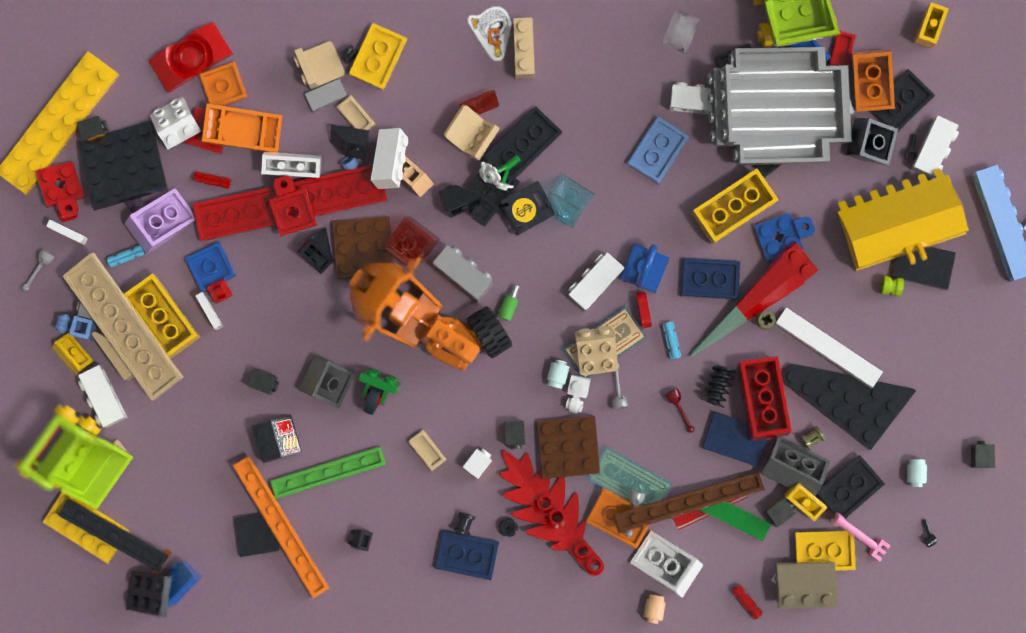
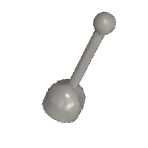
[22,249,55,292]
[612,364,628,409]
[625,490,645,537]

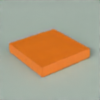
[199,61,248,106]

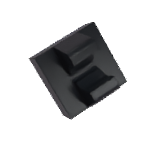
[348,529,373,551]

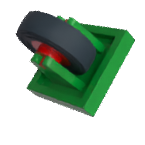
[359,368,402,415]

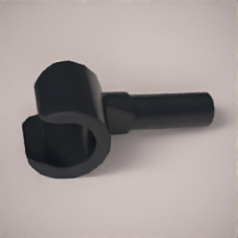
[904,134,917,160]
[922,519,937,548]

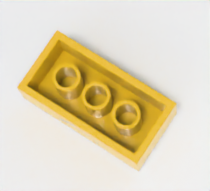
[691,169,778,245]
[124,273,201,359]

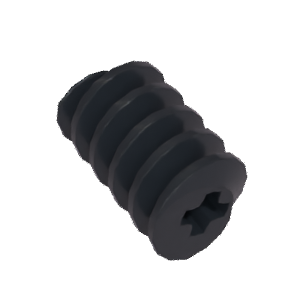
[702,365,737,408]

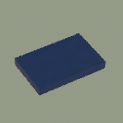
[681,258,740,300]
[702,412,767,467]
[435,530,499,580]

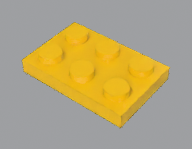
[349,23,407,91]
[795,531,856,570]

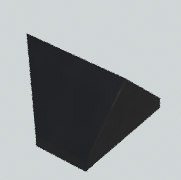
[297,227,334,274]

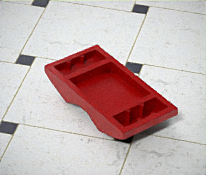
[149,22,233,93]

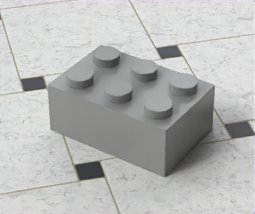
[433,245,493,303]

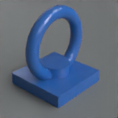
[620,243,670,293]

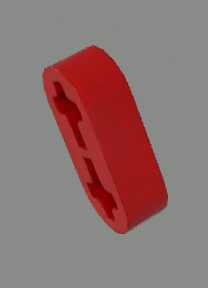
[636,292,652,329]

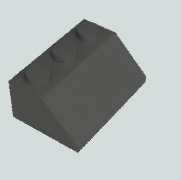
[761,437,830,496]

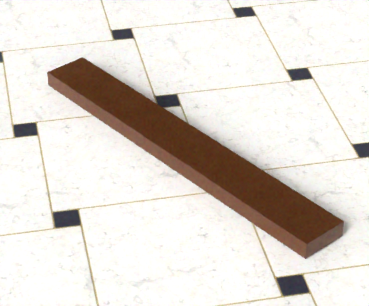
[612,471,765,534]

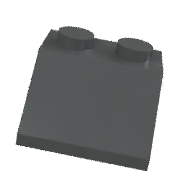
[299,355,355,408]

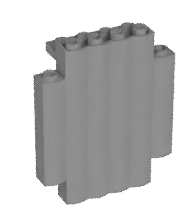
[707,47,852,165]

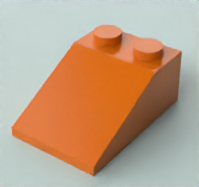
[852,49,895,112]

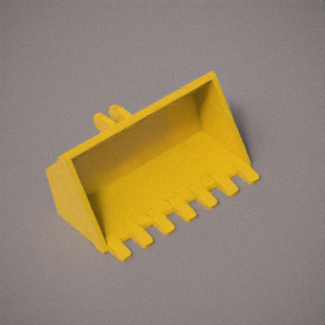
[838,168,969,271]

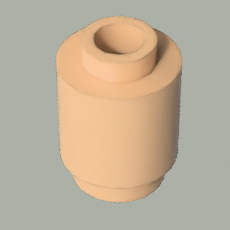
[643,594,666,624]

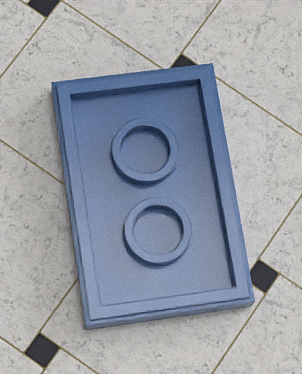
[627,116,689,185]

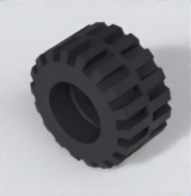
[467,306,512,359]

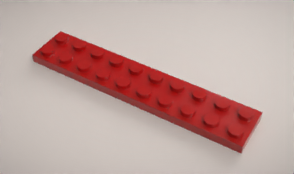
[193,165,388,242]

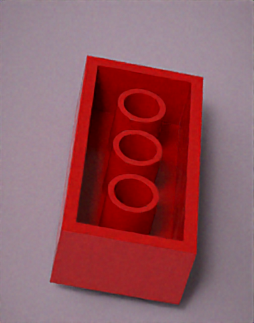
[737,356,792,441]

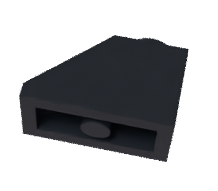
[330,125,369,159]
[439,185,485,218]

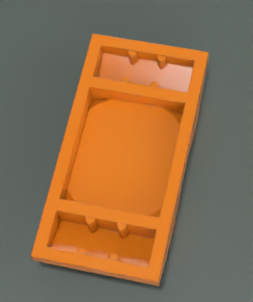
[201,103,283,152]

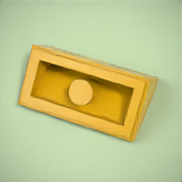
[52,333,94,376]
[784,483,828,522]

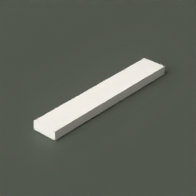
[775,308,883,389]

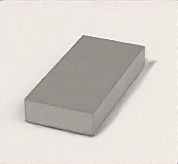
[305,79,348,112]

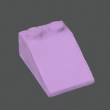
[124,188,196,254]

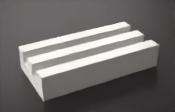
[46,220,88,245]
[196,292,224,330]

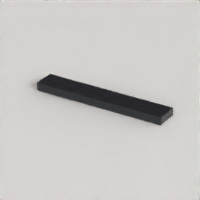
[58,499,170,573]

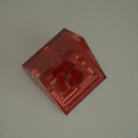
[383,216,440,270]

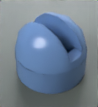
[341,157,358,170]

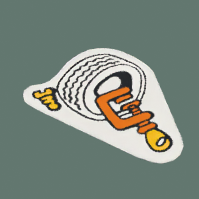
[468,7,511,61]

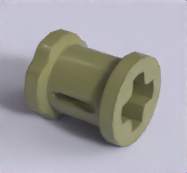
[756,311,776,330]
[800,426,826,451]

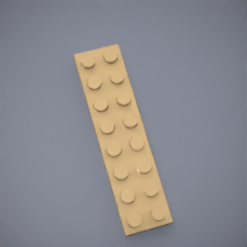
[63,253,184,401]

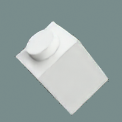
[463,448,492,479]

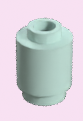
[547,359,570,389]
[907,459,927,487]

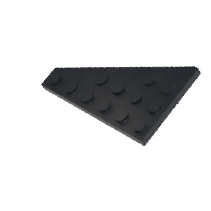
[782,364,916,450]

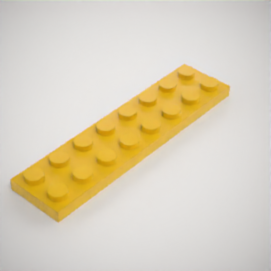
[0,51,119,195]

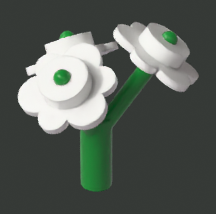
[479,155,521,191]

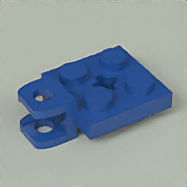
[754,213,815,262]

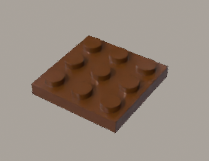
[332,216,394,279]
[537,416,601,479]

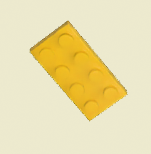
[43,492,130,564]

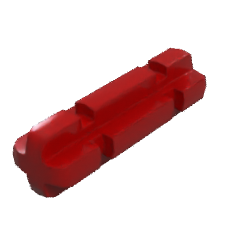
[194,171,231,189]
[732,585,763,620]

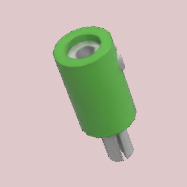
[497,285,520,321]

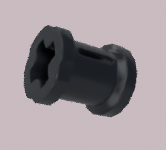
[453,512,476,535]

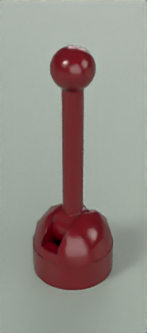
[665,388,695,433]

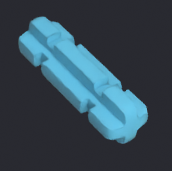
[107,245,144,267]
[662,322,681,359]

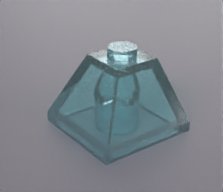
[548,174,595,228]

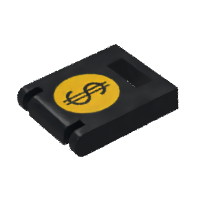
[498,181,556,236]

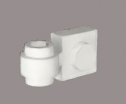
[566,374,591,413]

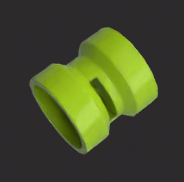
[881,276,904,297]

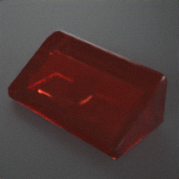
[459,90,499,115]

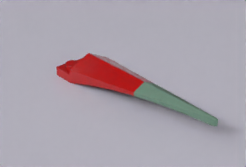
[690,241,819,357]

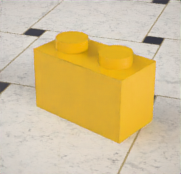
[914,2,949,49]

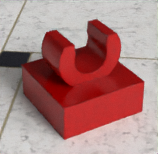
[207,277,233,304]

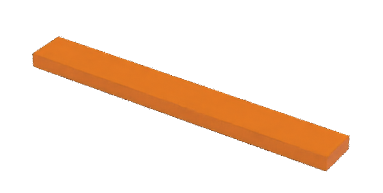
[232,456,329,599]

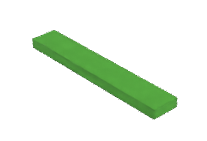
[270,446,386,499]

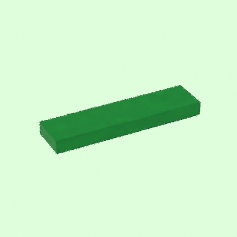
[700,502,771,541]

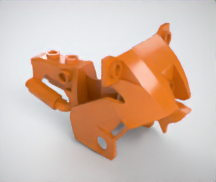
[349,257,481,371]

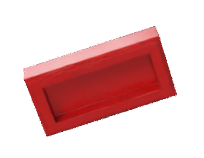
[828,31,856,66]

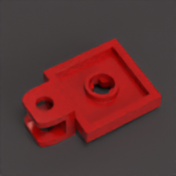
[35,161,84,222]
[269,175,317,237]

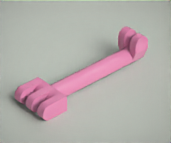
[830,512,890,562]

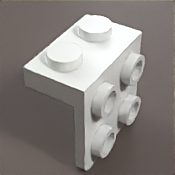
[150,97,201,149]

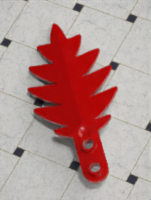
[500,450,604,576]

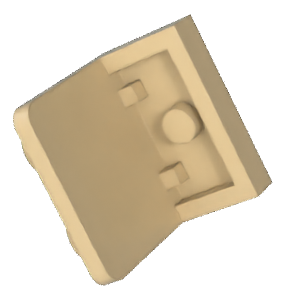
[293,41,345,90]
[444,105,500,160]
[574,326,618,375]

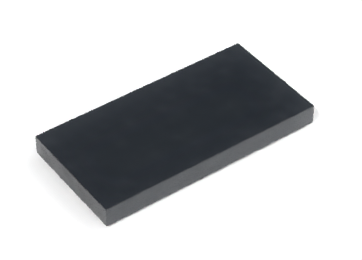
[483,106,563,184]

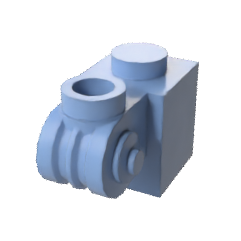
[55,314,97,341]

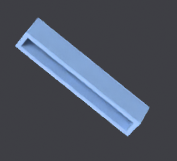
[972,165,1026,282]

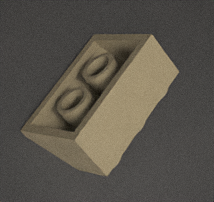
[776,562,838,609]

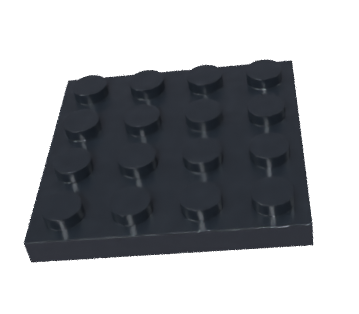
[78,121,168,211]

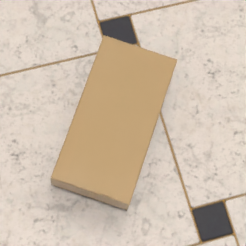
[337,95,376,130]
[408,430,447,471]

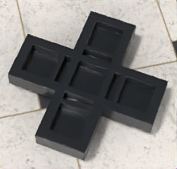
[467,173,520,227]

